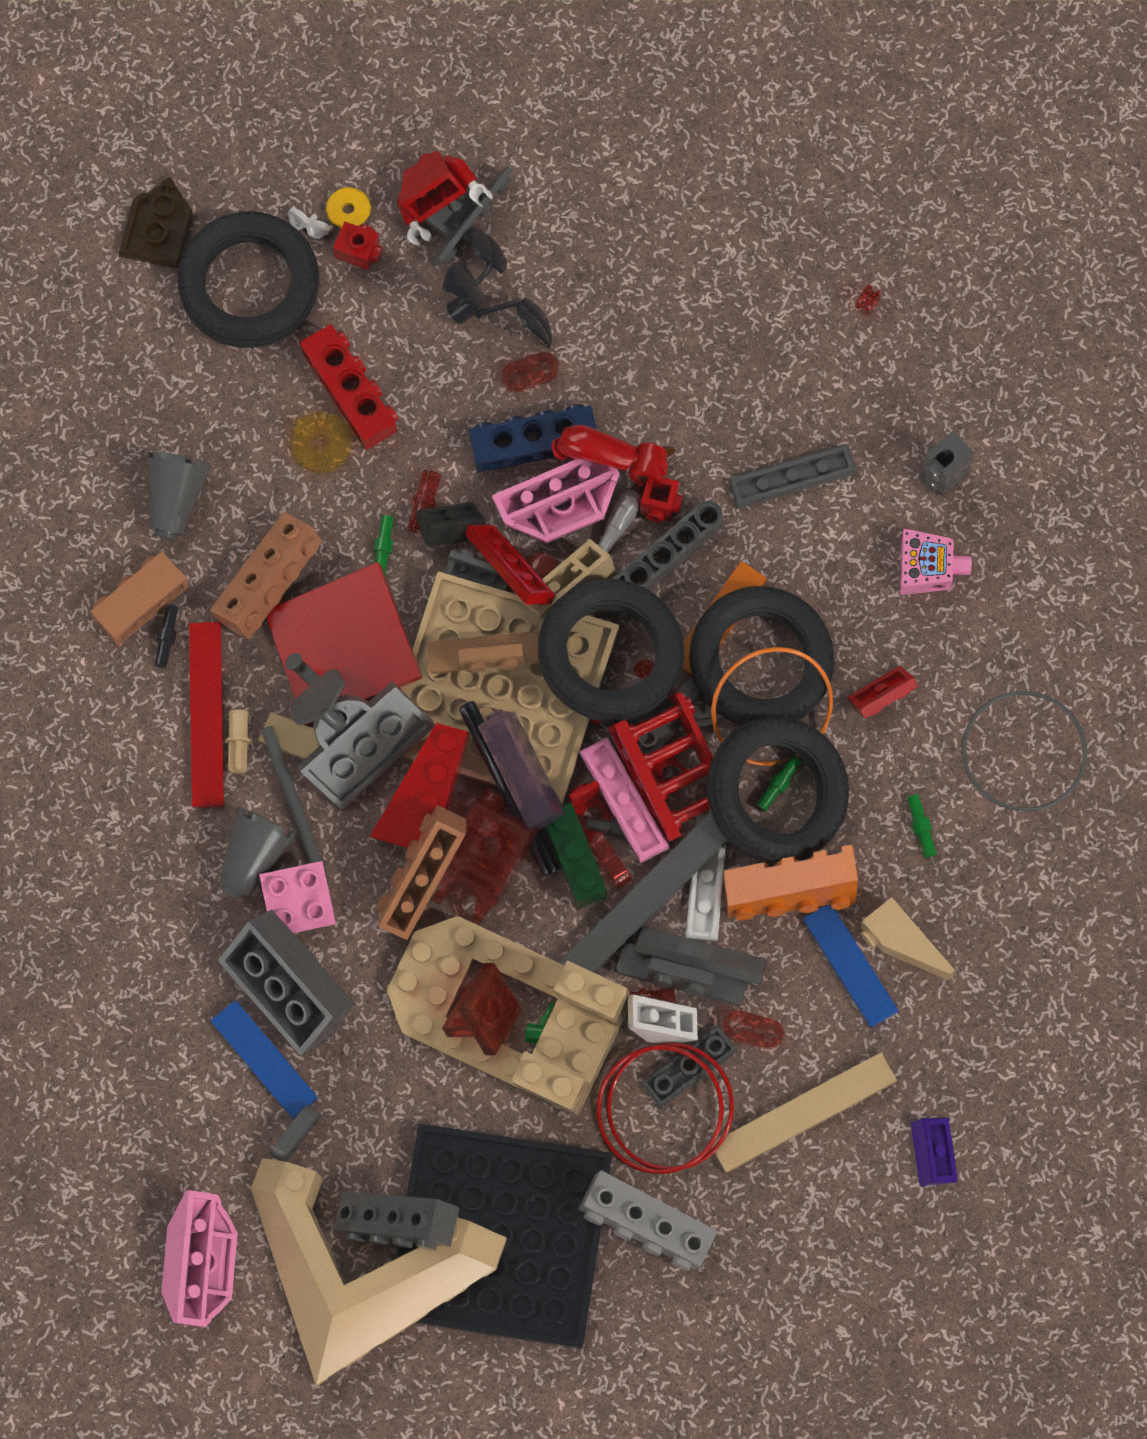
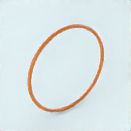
[711,647,833,766]

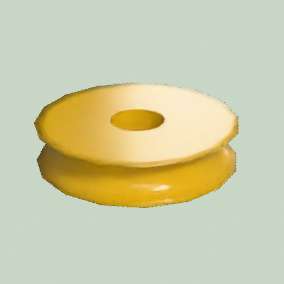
[325,187,371,228]

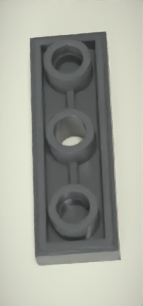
[641,1025,738,1109]

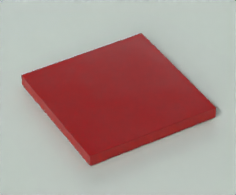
[266,562,423,726]

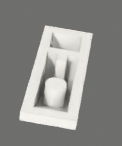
[628,995,698,1044]

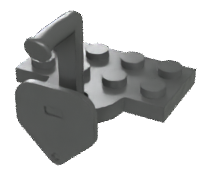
[285,653,435,810]

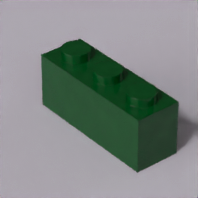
[542,803,607,910]

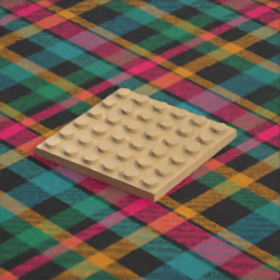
[400,572,619,806]

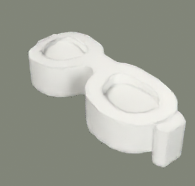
[288,206,333,239]

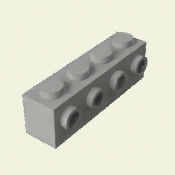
[578,1170,718,1271]

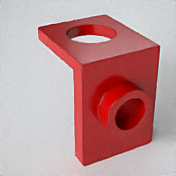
[568,780,613,837]

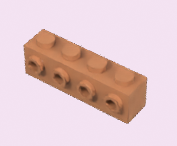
[210,512,323,640]
[376,805,466,940]

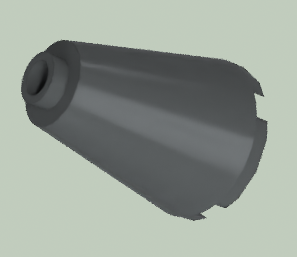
[148,452,211,540]
[219,806,296,899]

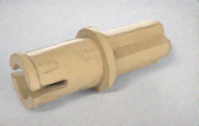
[225,709,251,774]

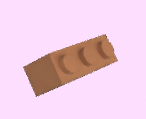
[90,551,189,647]

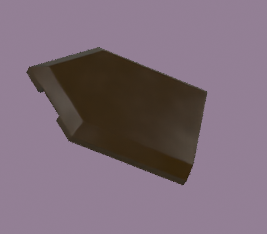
[118,177,193,268]

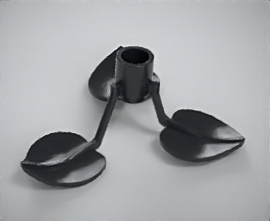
[442,228,552,348]

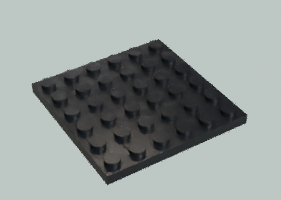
[396,1123,613,1350]

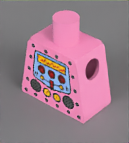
[900,529,972,595]

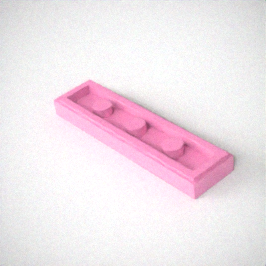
[579,737,669,863]

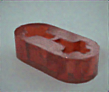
[502,352,559,392]
[587,830,632,889]
[723,1010,784,1050]

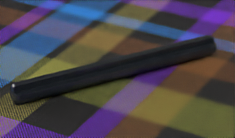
[459,701,559,876]

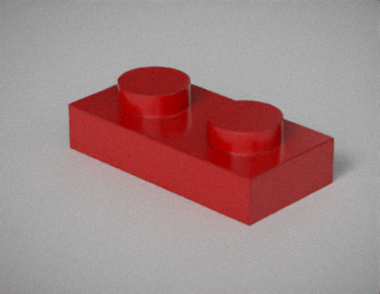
[847,665,918,719]

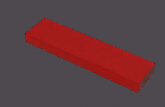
[465,525,555,605]

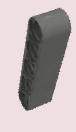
[604,501,723,616]

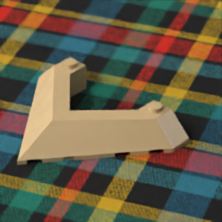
[251,1158,507,1386]

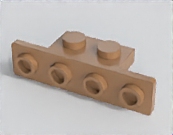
[427,631,540,674]

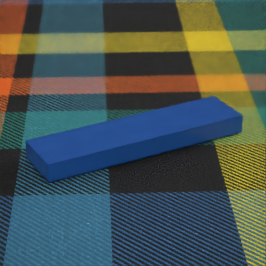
[803,905,899,1028]
[211,1000,318,1120]

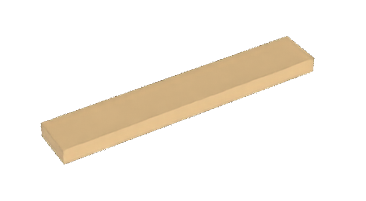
[711,1052,897,1174]

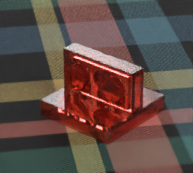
[442,963,522,1055]

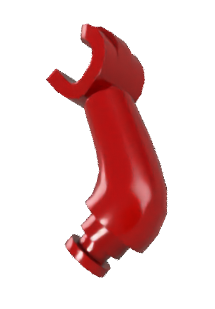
[551,425,669,486]

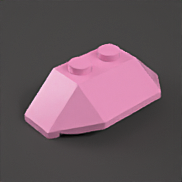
[492,459,619,544]
[161,1190,238,1327]

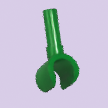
[525,1002,555,1044]

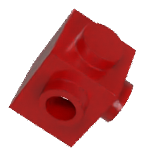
[333,221,383,271]
[640,477,683,523]

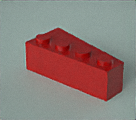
[369,723,471,848]

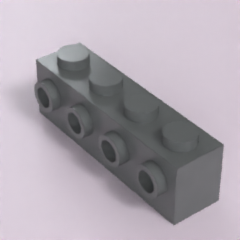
[334,1191,459,1251]

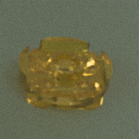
[290,412,352,474]

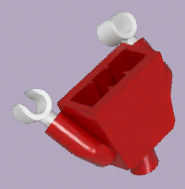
[396,151,493,247]

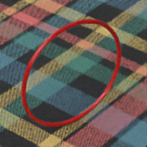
[607,1042,734,1170]
[596,1045,724,1174]

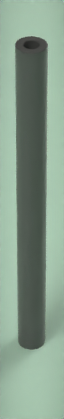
[261,726,327,875]

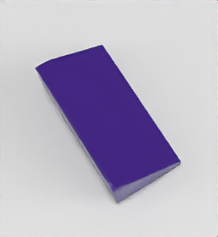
[911,1118,958,1187]

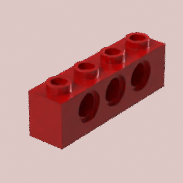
[299,324,399,451]

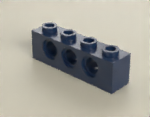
[469,404,597,473]

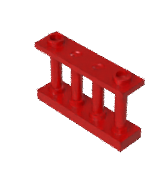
[607,692,713,842]

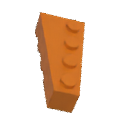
[723,844,858,920]

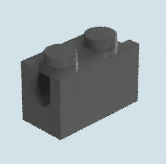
[921,431,975,496]

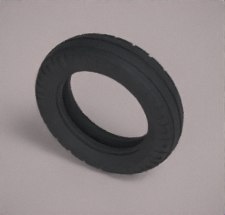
[177,211,319,348]
[538,579,684,722]
[689,586,834,726]
[707,716,849,863]

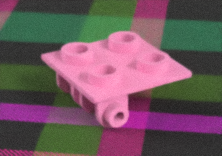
[259,861,336,933]

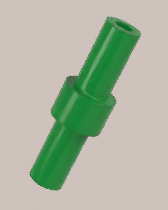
[373,515,394,575]
[755,754,802,812]
[907,794,937,859]

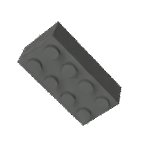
[218,910,356,1056]

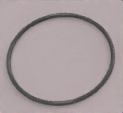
[962,691,1087,812]

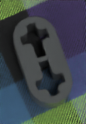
[270,1105,321,1162]

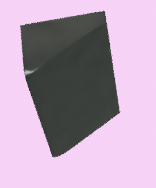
[416,502,486,547]

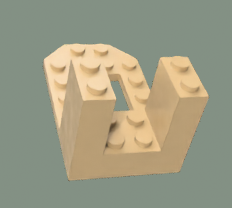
[387,916,631,1116]

